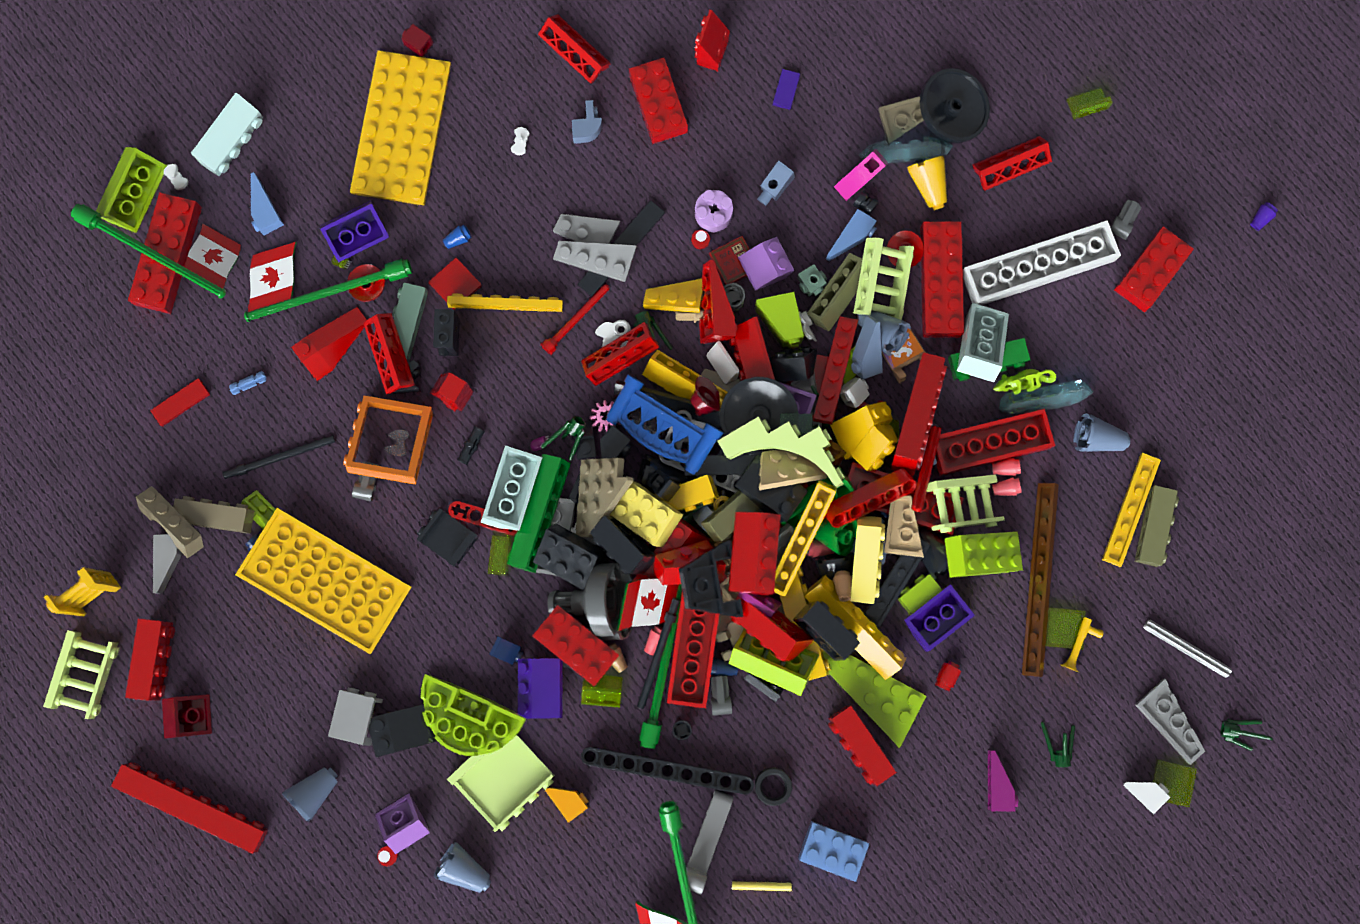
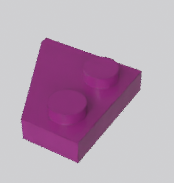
[738,592,782,618]

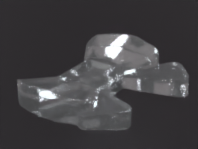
[384,430,409,456]

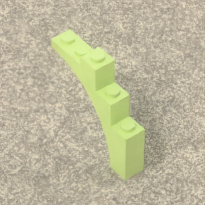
[718,417,845,487]

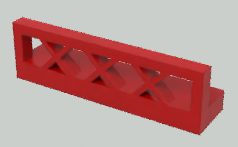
[538,15,611,84]
[973,136,1052,191]
[363,313,414,394]
[581,322,659,386]

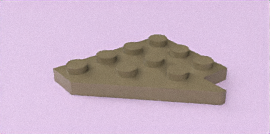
[576,458,634,538]

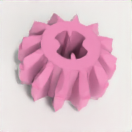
[590,400,621,433]

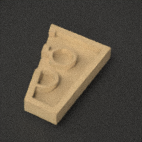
[884,496,924,558]

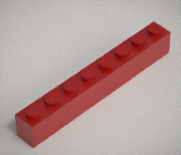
[111,762,268,854]

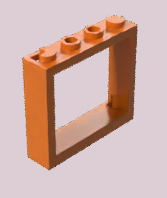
[343,396,433,484]

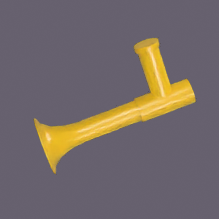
[1060,617,1104,672]

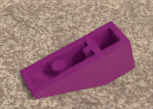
[988,750,1018,812]

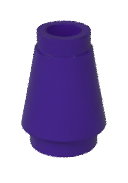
[1250,202,1278,231]

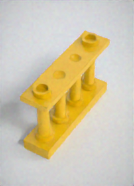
[44,567,121,616]

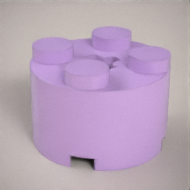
[695,190,733,233]

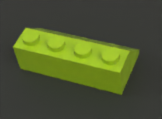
[96,147,167,233]
[729,628,819,696]

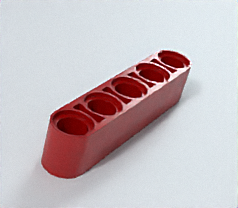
[825,469,917,528]

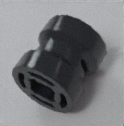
[853,190,879,216]
[672,720,692,740]

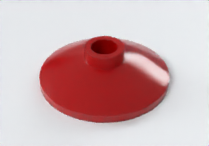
[887,231,924,267]
[347,264,385,302]

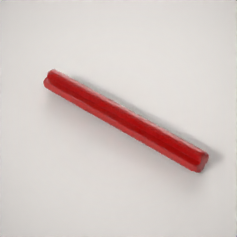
[911,426,941,512]

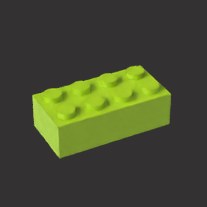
[944,532,1023,577]

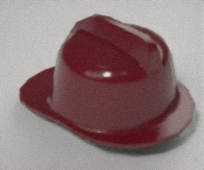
[690,376,720,416]

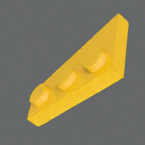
[643,279,703,313]

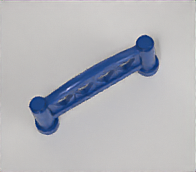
[606,374,723,475]

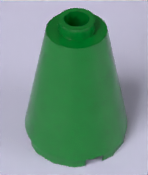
[814,518,857,556]

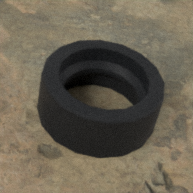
[755,767,792,806]

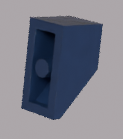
[489,637,524,665]

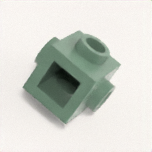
[797,264,827,297]

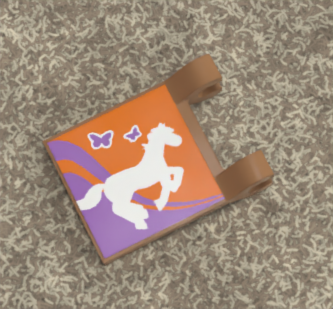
[882,328,926,383]

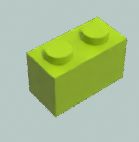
[897,574,942,615]

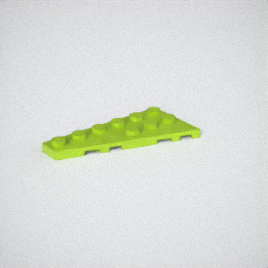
[823,651,926,748]

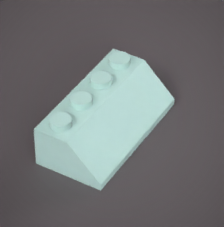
[191,93,263,176]
[481,446,542,530]

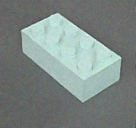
[957,303,1009,382]

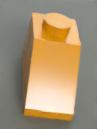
[545,787,589,823]

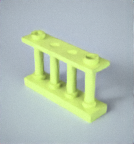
[854,238,914,320]
[927,475,1004,533]
[43,630,119,719]

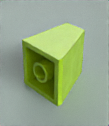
[755,292,804,349]

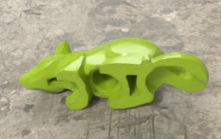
[993,369,1056,394]

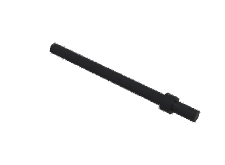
[222,435,335,479]
[637,598,680,709]

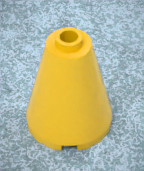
[907,156,947,210]

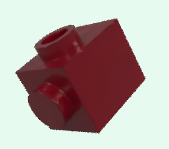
[402,24,433,58]

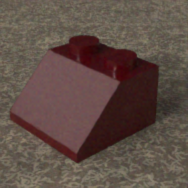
[162,694,212,738]

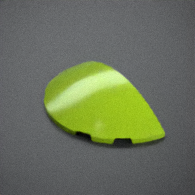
[421,674,526,756]

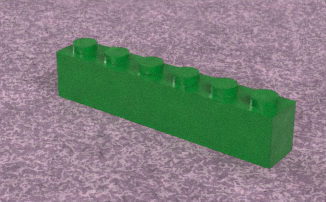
[507,454,571,573]

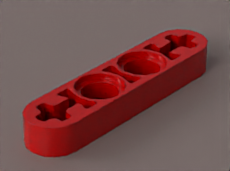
[448,501,517,536]

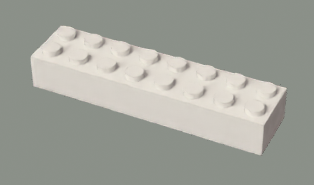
[962,220,1121,305]

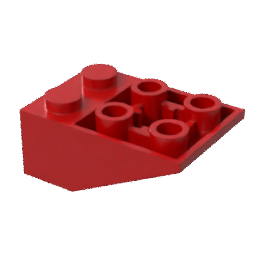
[695,10,730,71]

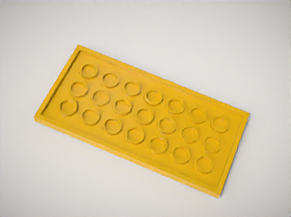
[350,51,451,205]
[235,508,412,654]

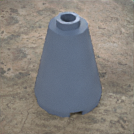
[857,311,911,356]
[1073,413,1130,452]
[282,767,338,822]
[433,842,491,893]

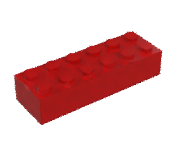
[128,193,202,314]
[920,222,964,338]
[891,352,947,476]
[935,409,1055,476]
[847,462,964,537]
[667,588,722,708]

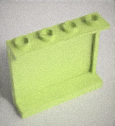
[447,735,555,832]

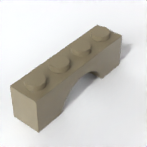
[136,486,204,558]

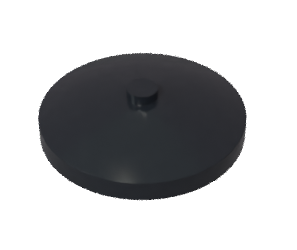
[920,68,990,143]
[720,377,798,455]

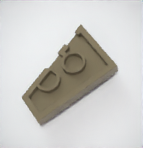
[878,97,924,144]

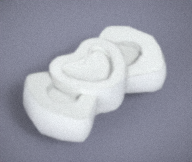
[510,127,530,155]
[164,164,189,190]

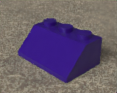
[320,200,389,262]
[904,584,975,652]
[518,658,563,719]

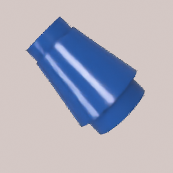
[442,225,472,249]

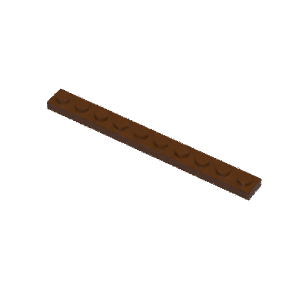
[1022,483,1059,677]

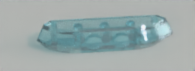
[859,136,953,164]
[999,379,1094,414]

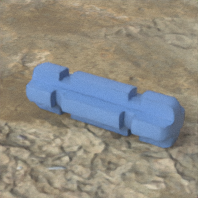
[229,371,267,395]

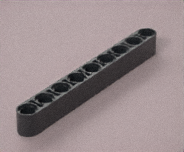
[581,747,754,794]

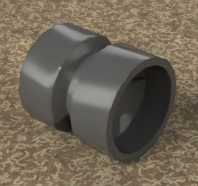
[724,283,745,313]

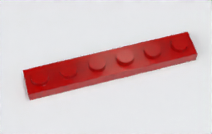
[813,316,858,425]

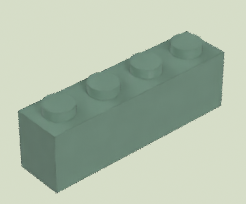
[392,283,428,364]

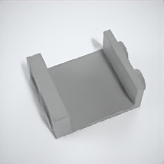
[328,687,383,746]

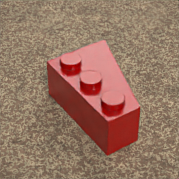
[430,372,473,412]
[653,540,726,585]

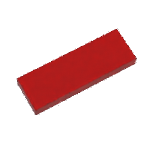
[150,378,210,427]

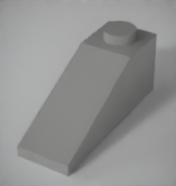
[153,534,182,594]

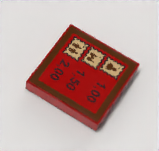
[709,236,750,285]

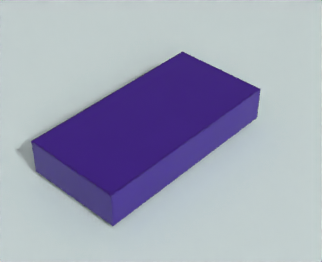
[773,69,800,110]

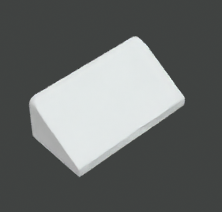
[706,341,739,385]

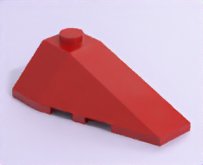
[699,260,737,344]
[291,307,367,381]

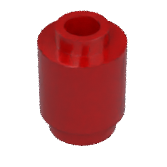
[935,661,962,691]

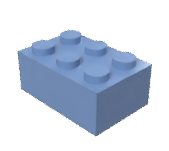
[798,821,869,882]

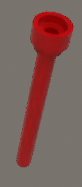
[540,284,609,355]

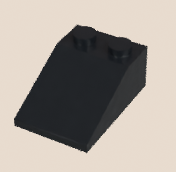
[735,455,808,522]
[369,704,437,757]

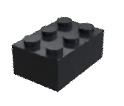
[590,515,656,575]
[533,523,606,590]
[793,601,861,661]

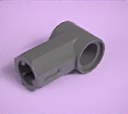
[1111,200,1142,240]
[352,461,380,502]
[711,676,732,716]

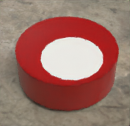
[691,230,710,250]
[377,846,398,866]

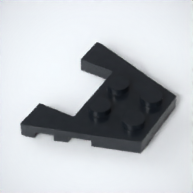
[679,540,744,617]

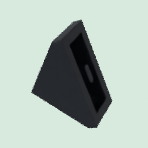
[646,468,680,502]

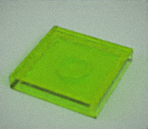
[1045,608,1086,650]
[1153,760,1197,808]

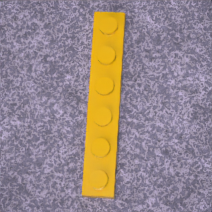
[447,294,562,312]
[1102,453,1161,567]

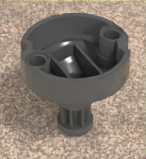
[548,562,634,640]

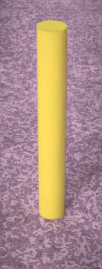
[732,881,792,891]

